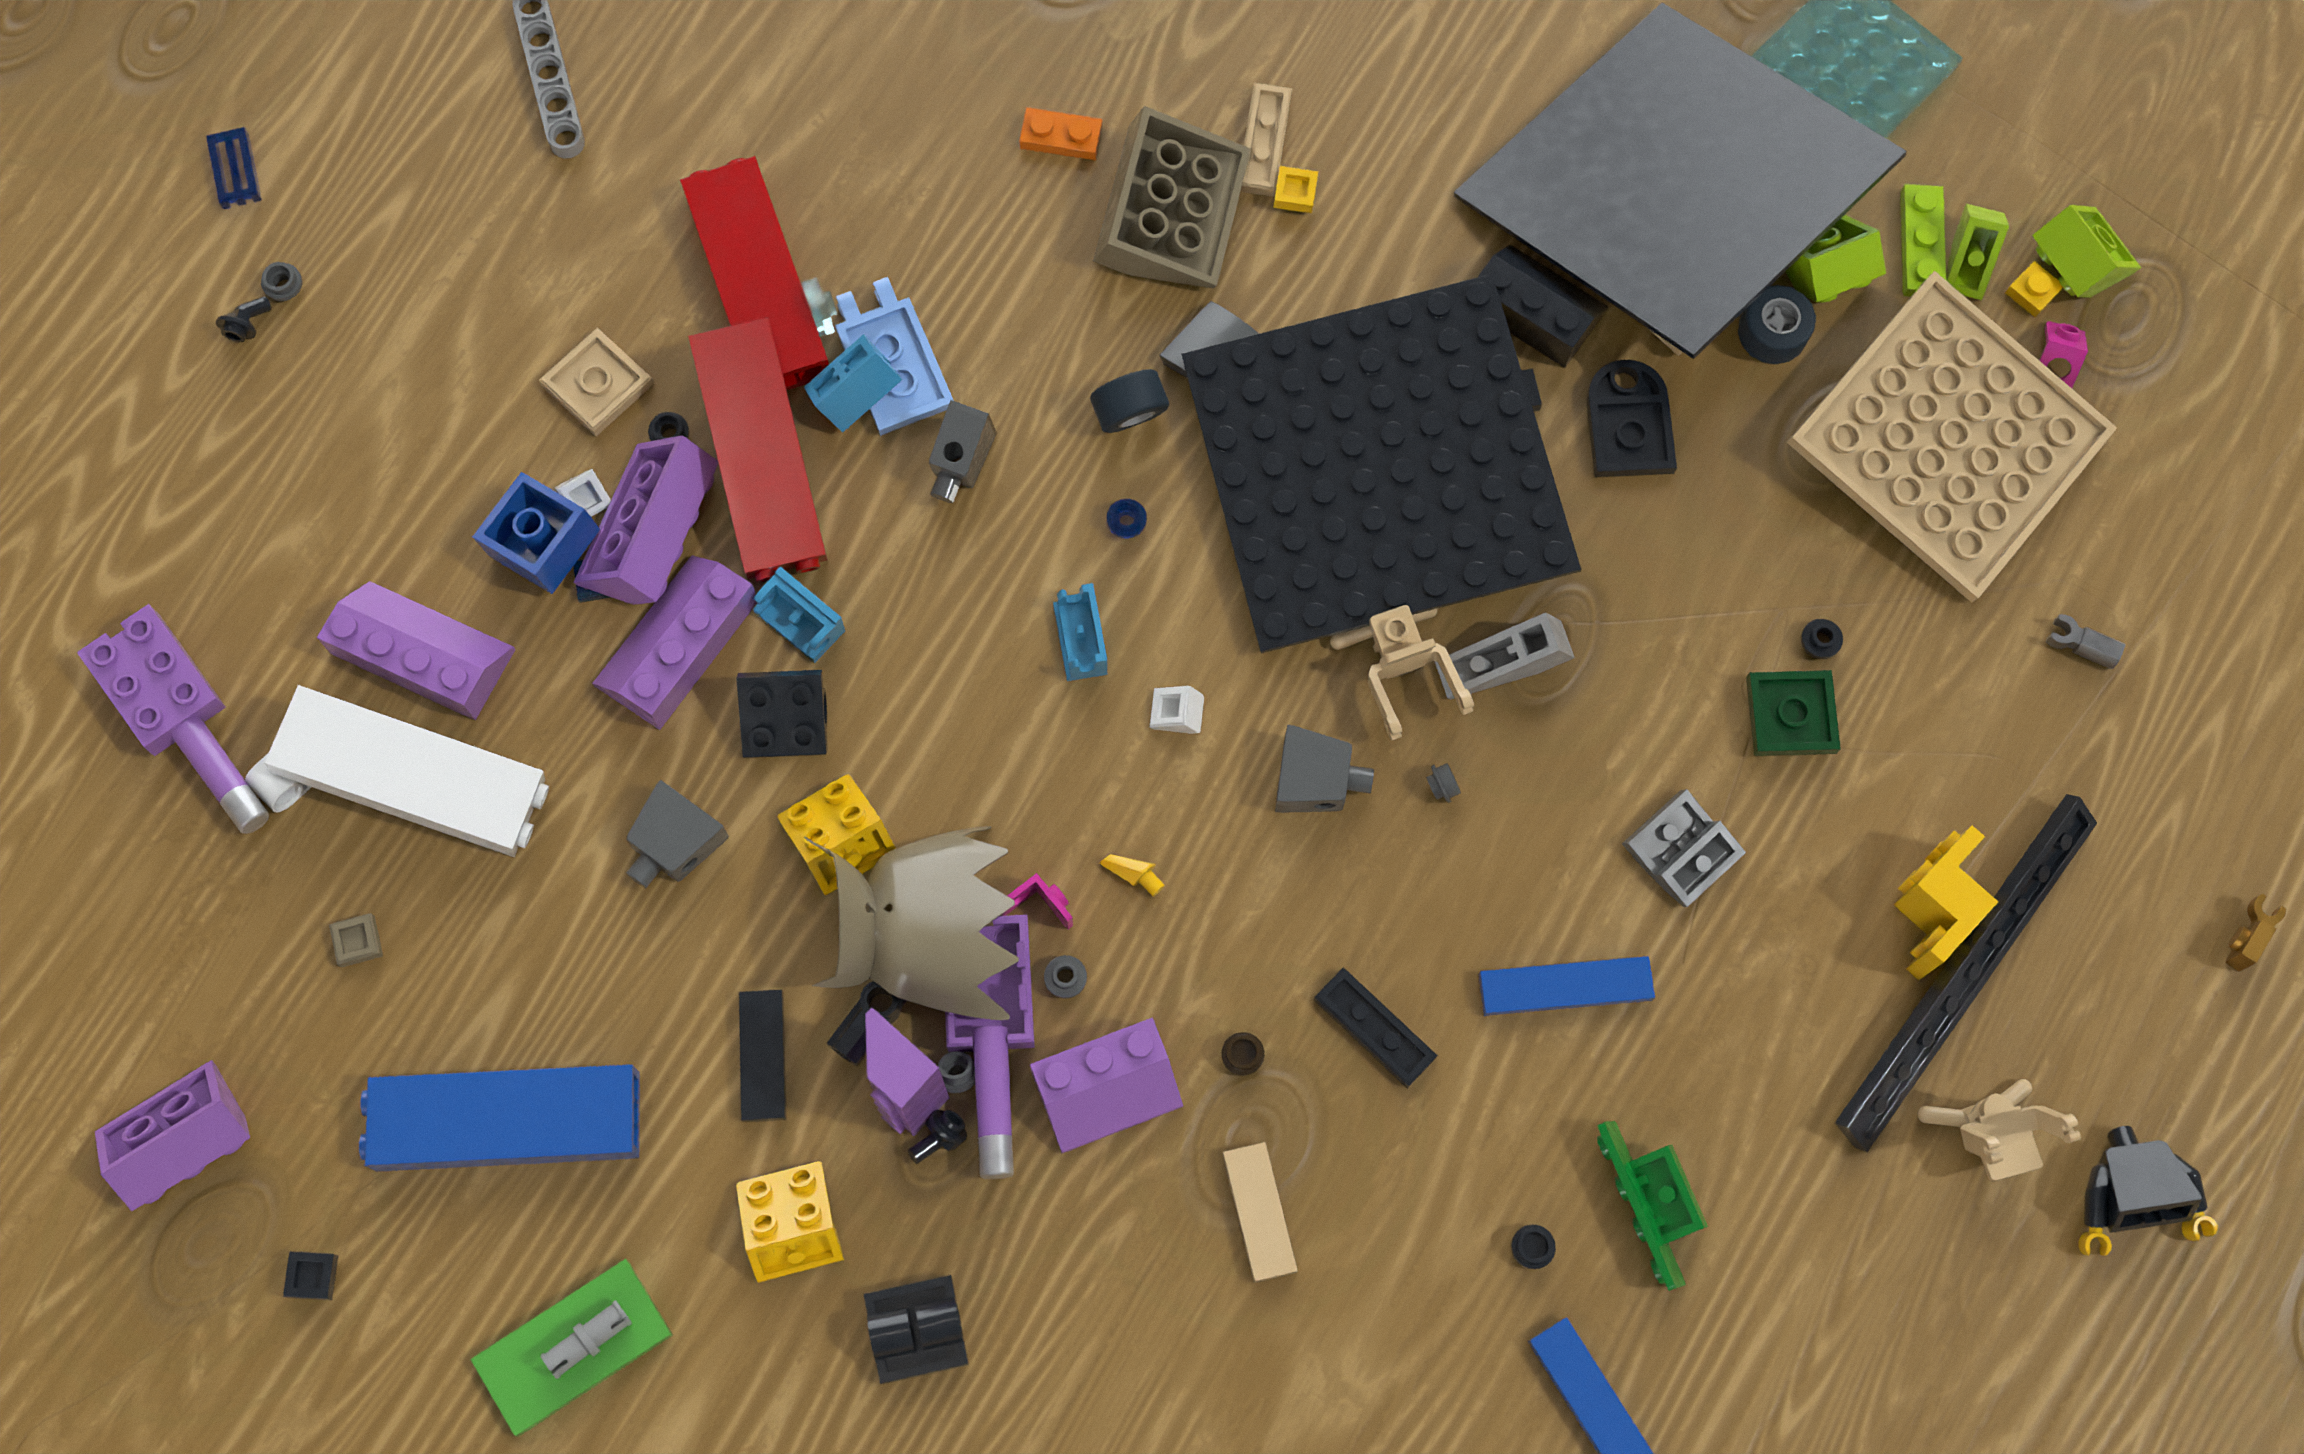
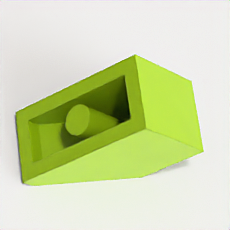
[1946,204,2009,300]

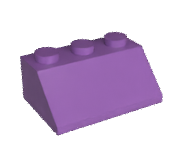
[1030,1018,1183,1154]
[95,1060,250,1211]

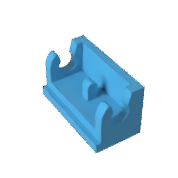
[804,334,902,433]
[753,567,845,663]
[1053,583,1108,681]

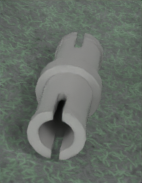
[540,1300,633,1379]

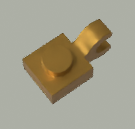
[2225,893,2286,972]

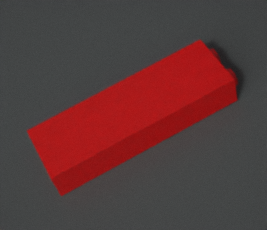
[680,156,829,390]
[688,318,828,583]

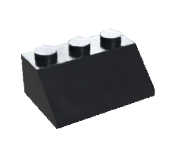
[1478,245,1609,368]

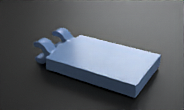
[835,277,954,436]

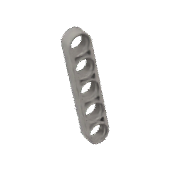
[513,0,585,158]

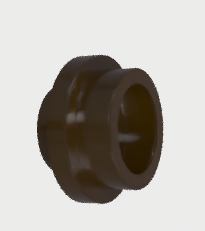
[1221,1032,1265,1076]

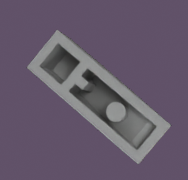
[1435,612,1575,700]

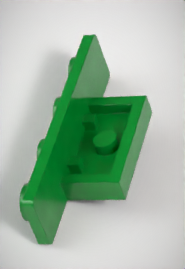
[1597,1121,1708,1291]

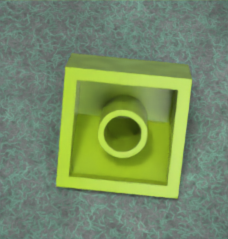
[2032,205,2141,297]
[1785,215,1886,303]

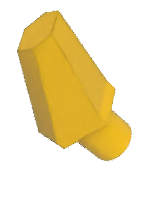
[1099,854,1165,897]

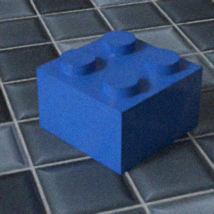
[472,472,601,594]

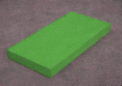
[470,1259,673,1437]

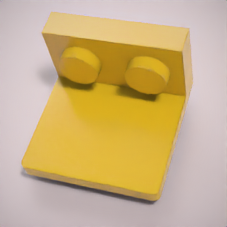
[777,774,896,896]
[736,1161,844,1283]

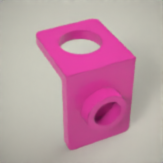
[2039,321,2088,388]
[1002,873,1073,929]

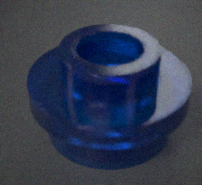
[1106,499,1147,539]

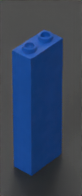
[359,1064,640,1172]

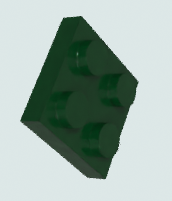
[1746,670,1841,756]

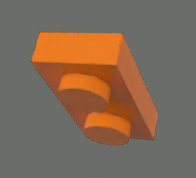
[1019,107,1102,161]

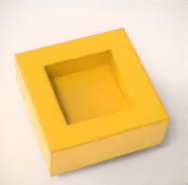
[1274,166,1318,213]
[2005,261,2063,318]

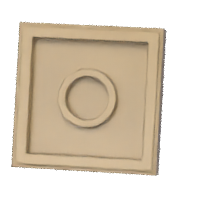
[539,328,654,436]

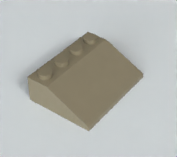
[1093,106,1251,289]

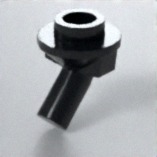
[215,296,271,342]
[907,1109,967,1164]

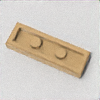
[1240,83,1292,197]
[1222,1142,1298,1283]

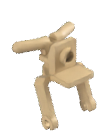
[1330,605,1474,740]
[1917,1079,2081,1182]

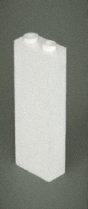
[265,685,549,857]

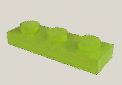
[1900,184,1946,297]

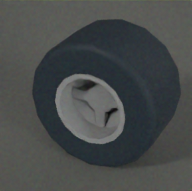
[1738,285,1816,364]
[1090,369,1169,433]

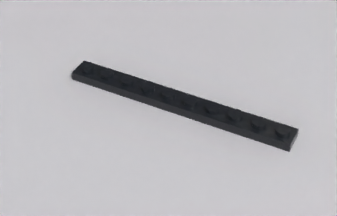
[1835,794,2097,1152]

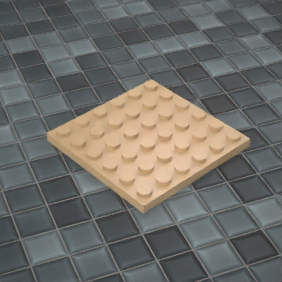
[1786,271,2117,603]

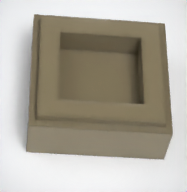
[329,913,383,968]

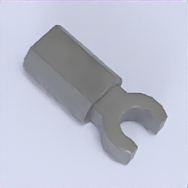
[2046,614,2126,670]

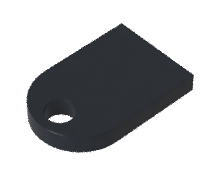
[1586,359,1677,478]

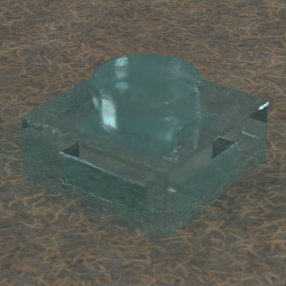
[801,278,837,337]

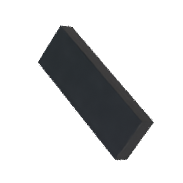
[1313,967,1438,1089]
[739,989,787,1123]

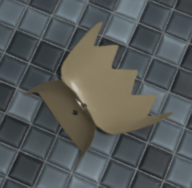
[804,826,1019,1020]

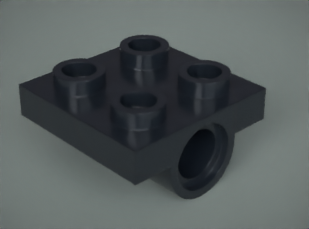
[736,670,828,758]
[864,1275,969,1385]

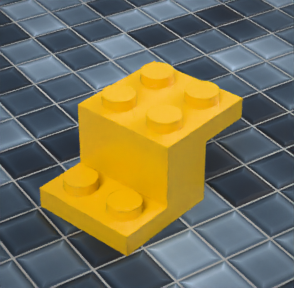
[1894,825,1998,980]

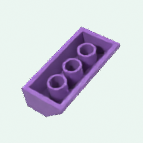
[573,435,718,605]
[592,556,757,730]
[317,581,516,720]
[865,1008,949,1136]

